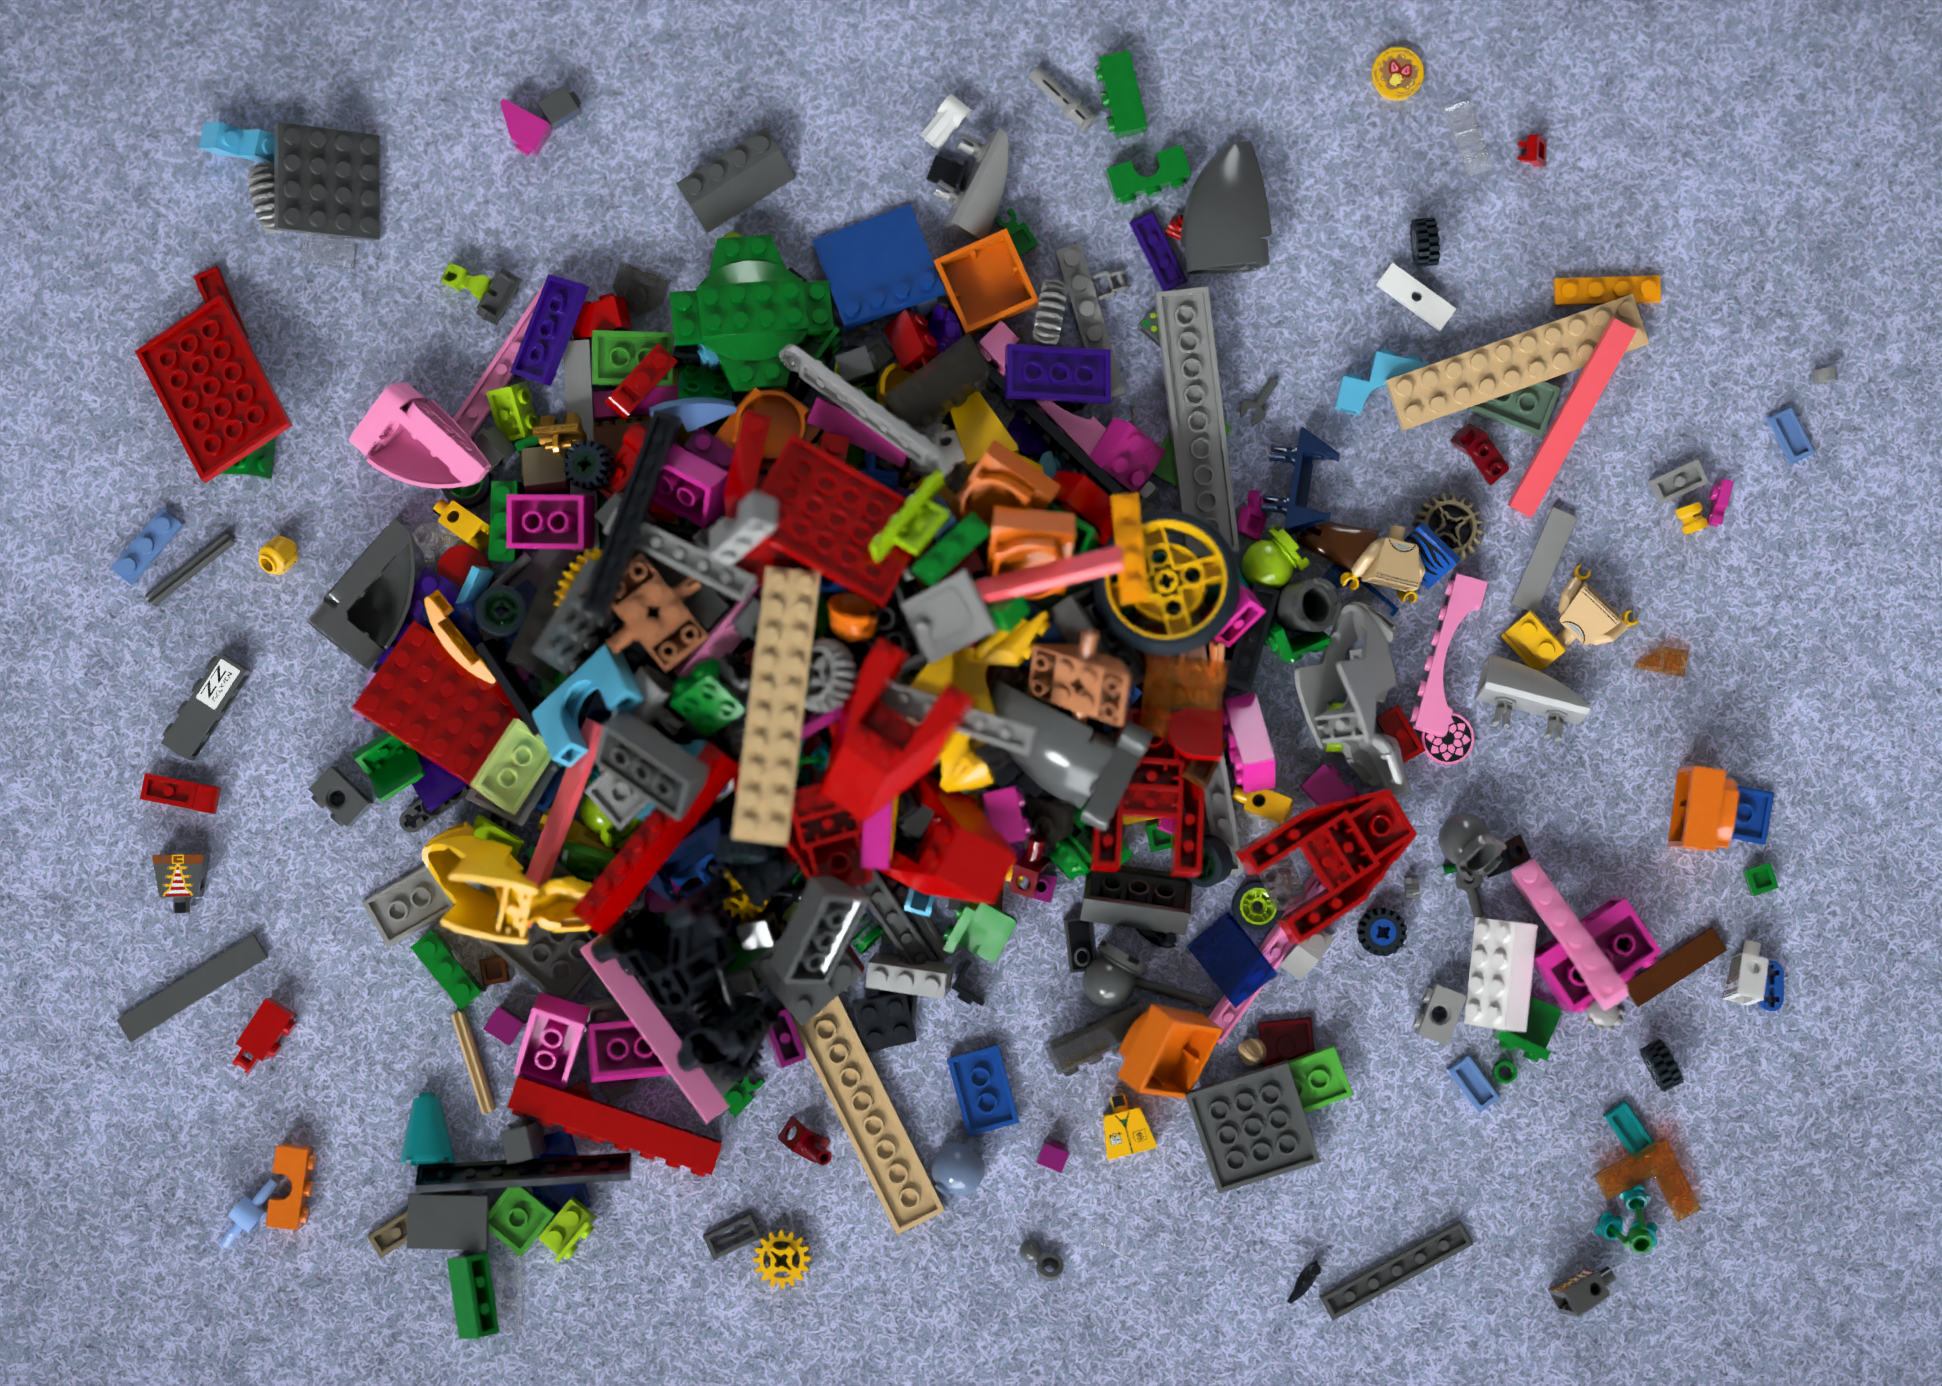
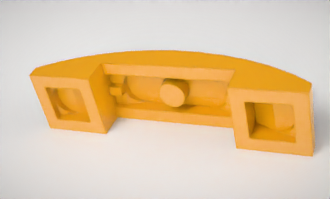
[424,589,497,684]

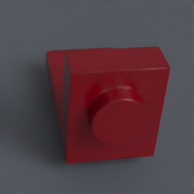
[1450,423,1509,485]

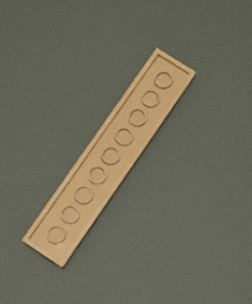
[1385,294,1650,431]
[732,566,821,846]
[782,995,945,1235]

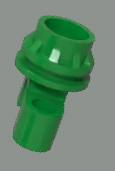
[1049,801,1134,881]

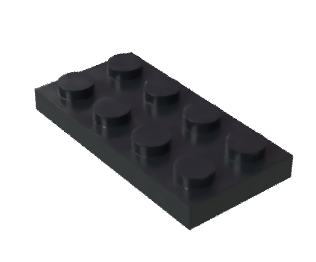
[704,791,798,907]

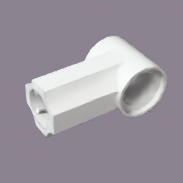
[921,94,972,150]

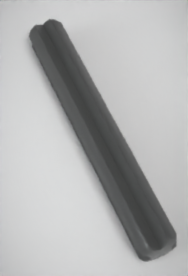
[145,532,235,606]

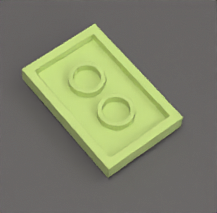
[470,718,551,816]

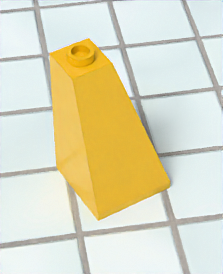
[942,374,1019,472]

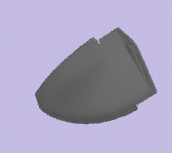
[1181,141,1272,274]
[306,518,415,670]
[989,679,1117,809]

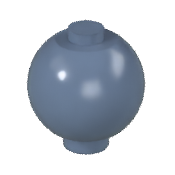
[931,1138,985,1196]

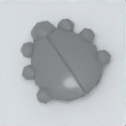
[1587,999,1624,1031]

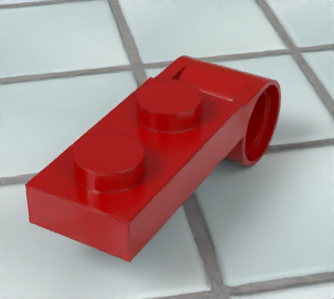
[604,343,678,420]
[597,423,647,499]
[140,773,221,814]

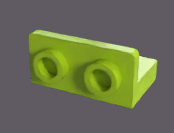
[486,381,539,441]
[538,1197,597,1263]

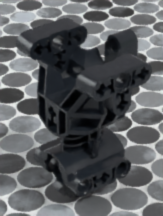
[591,875,780,1081]

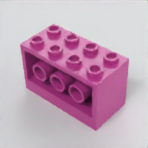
[1533,897,1662,1013]

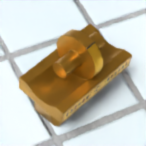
[532,413,587,457]

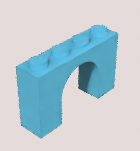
[532,644,645,767]

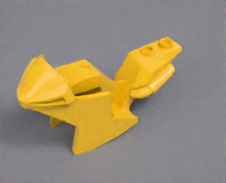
[909,611,1051,792]
[422,822,593,944]

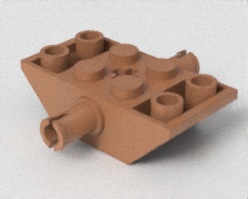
[605,553,709,672]
[1028,628,1131,727]

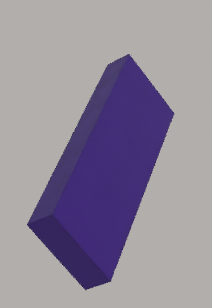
[1129,211,1188,291]

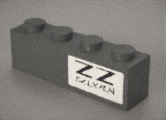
[161,653,252,761]

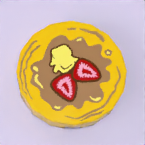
[1371,47,1424,101]

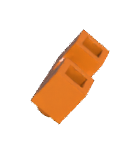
[265,1143,317,1230]

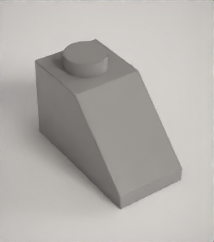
[1279,930,1335,981]

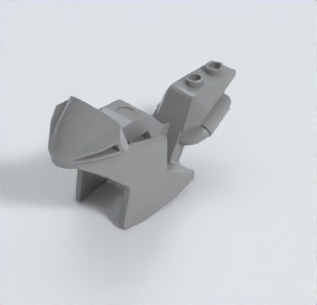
[1294,601,1412,796]

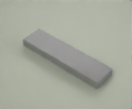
[1510,507,1578,614]

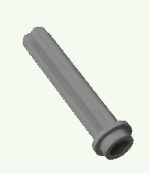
[893,884,952,960]

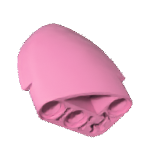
[349,382,491,489]

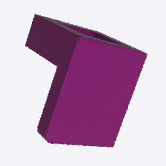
[483,1005,528,1045]

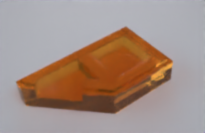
[1634,646,1689,677]

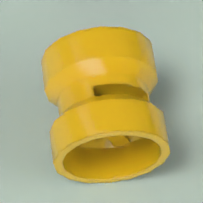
[1675,501,1709,535]

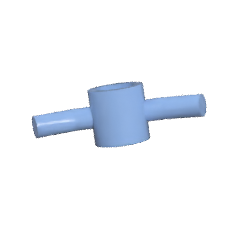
[220,1179,278,1249]

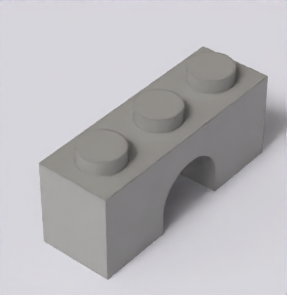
[709,491,777,565]
[866,952,953,1000]

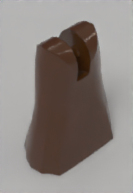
[1297,521,1379,579]

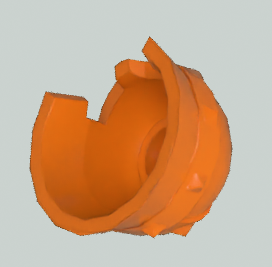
[828,592,877,642]

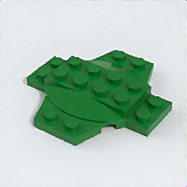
[669,234,834,392]

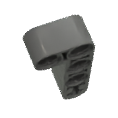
[1080,721,1153,831]

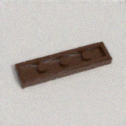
[1625,927,1727,1007]

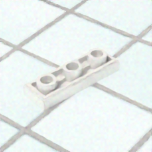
[1376,262,1456,331]

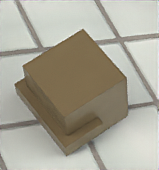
[520,446,570,495]

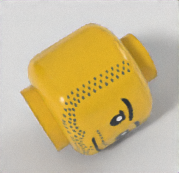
[258,535,299,575]

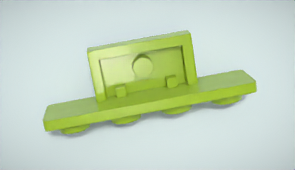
[870,469,950,562]

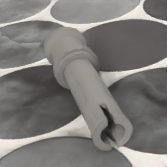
[1028,65,1099,134]

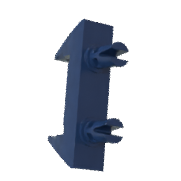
[1261,427,1340,535]
[647,816,731,902]

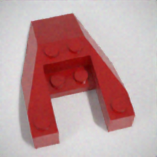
[723,410,850,586]
[820,638,977,822]
[1090,708,1205,878]
[785,720,873,887]
[876,772,1017,905]
[1235,789,1417,944]

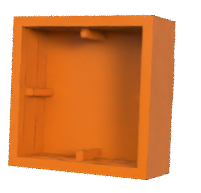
[933,228,1039,338]
[715,388,825,474]
[948,440,1061,542]
[984,506,1075,599]
[1667,766,1739,851]
[1117,1004,1223,1099]

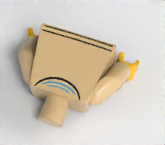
[1340,526,1425,603]
[1556,565,1639,648]

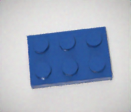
[947,1044,1019,1137]

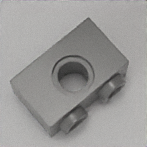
[1413,983,1467,1046]

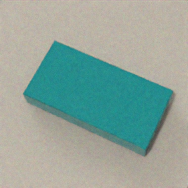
[1603,1100,1656,1160]

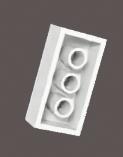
[1464,917,1538,1032]

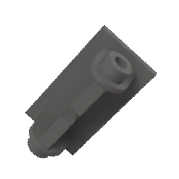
[476,268,523,325]

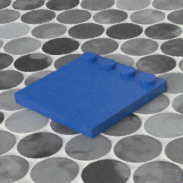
[812,204,945,331]

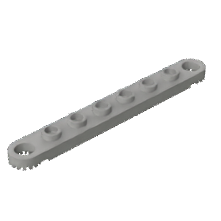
[779,344,953,477]

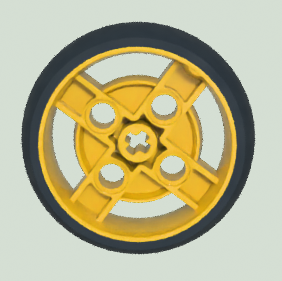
[1093,511,1240,656]

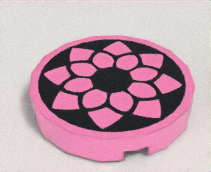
[1420,713,1475,765]

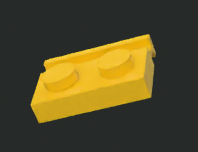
[1501,610,1566,672]

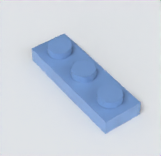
[111,507,184,585]

